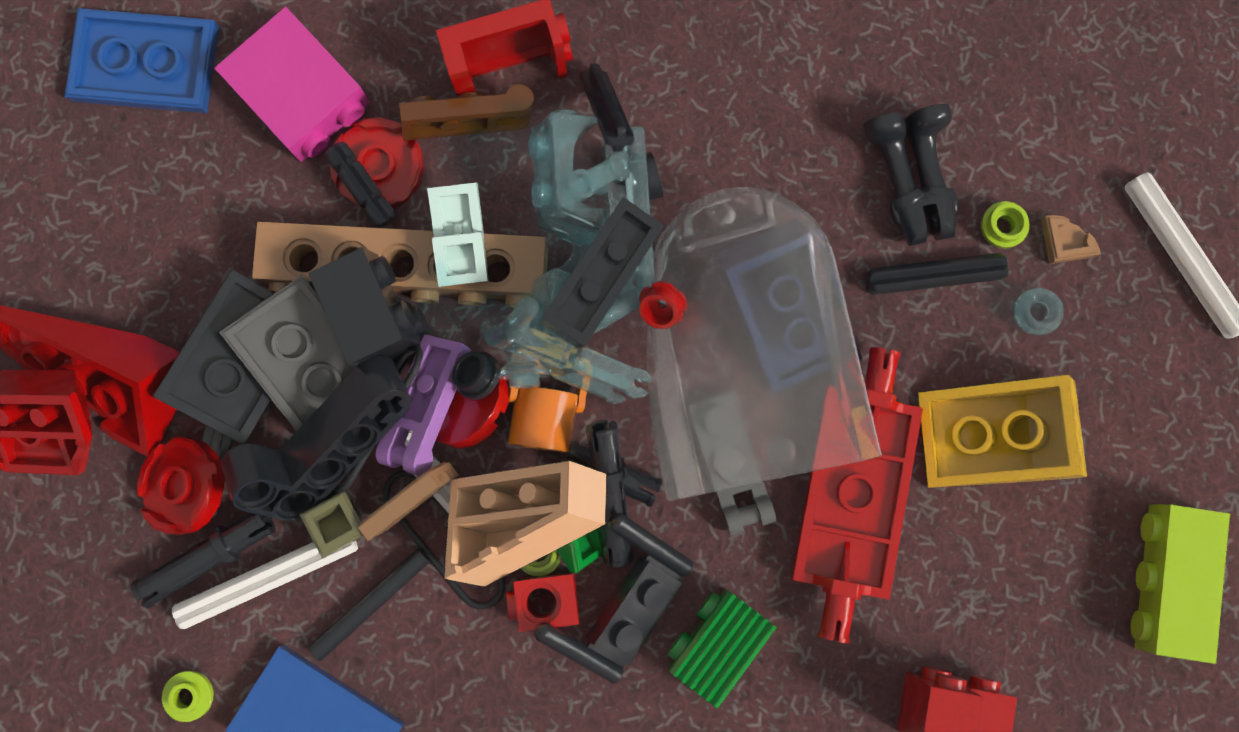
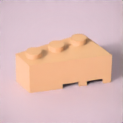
[444,461,606,587]

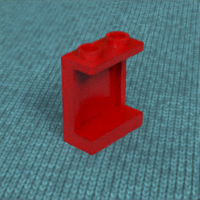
[436,0,573,96]

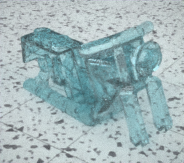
[479,109,655,404]

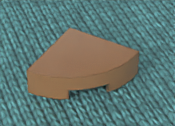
[1040,215,1101,264]

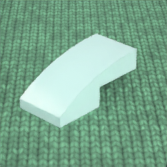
[427,183,488,287]

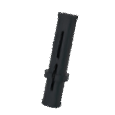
[585,420,634,567]
[131,512,276,609]

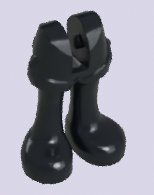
[863,104,959,246]

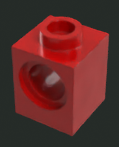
[506,572,580,632]

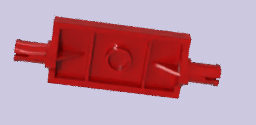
[790,347,923,644]

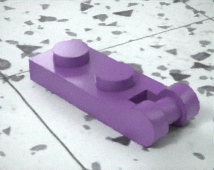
[376,334,472,476]

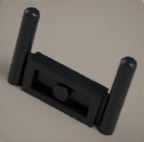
[534,512,693,684]

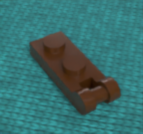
[399,84,534,141]

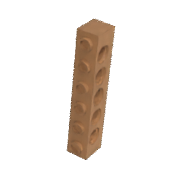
[252,222,548,309]

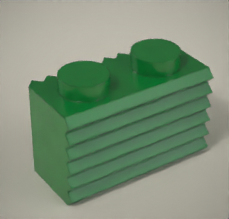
[666,588,777,709]

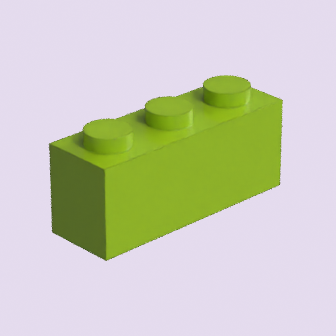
[1131,504,1230,664]

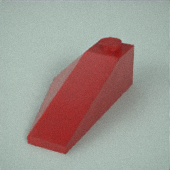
[0,305,179,457]

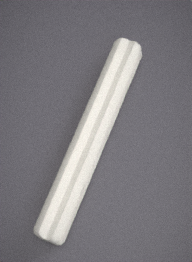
[1125,172,1239,339]
[172,541,358,629]

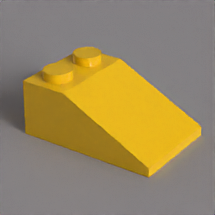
[918,375,1087,488]

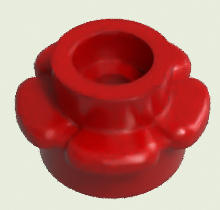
[639,281,687,329]

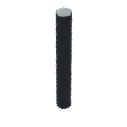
[308,548,431,661]

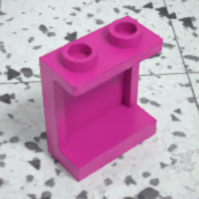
[214,7,370,162]

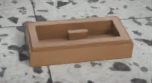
[358,461,458,541]

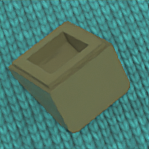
[300,492,364,558]

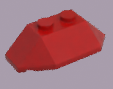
[0,370,92,475]

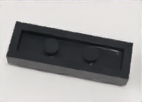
[539,197,665,351]

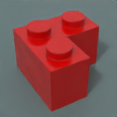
[897,666,1017,732]

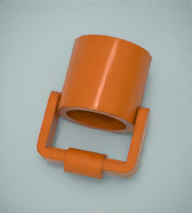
[508,346,590,453]

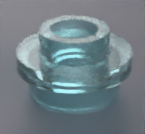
[1014,288,1064,336]

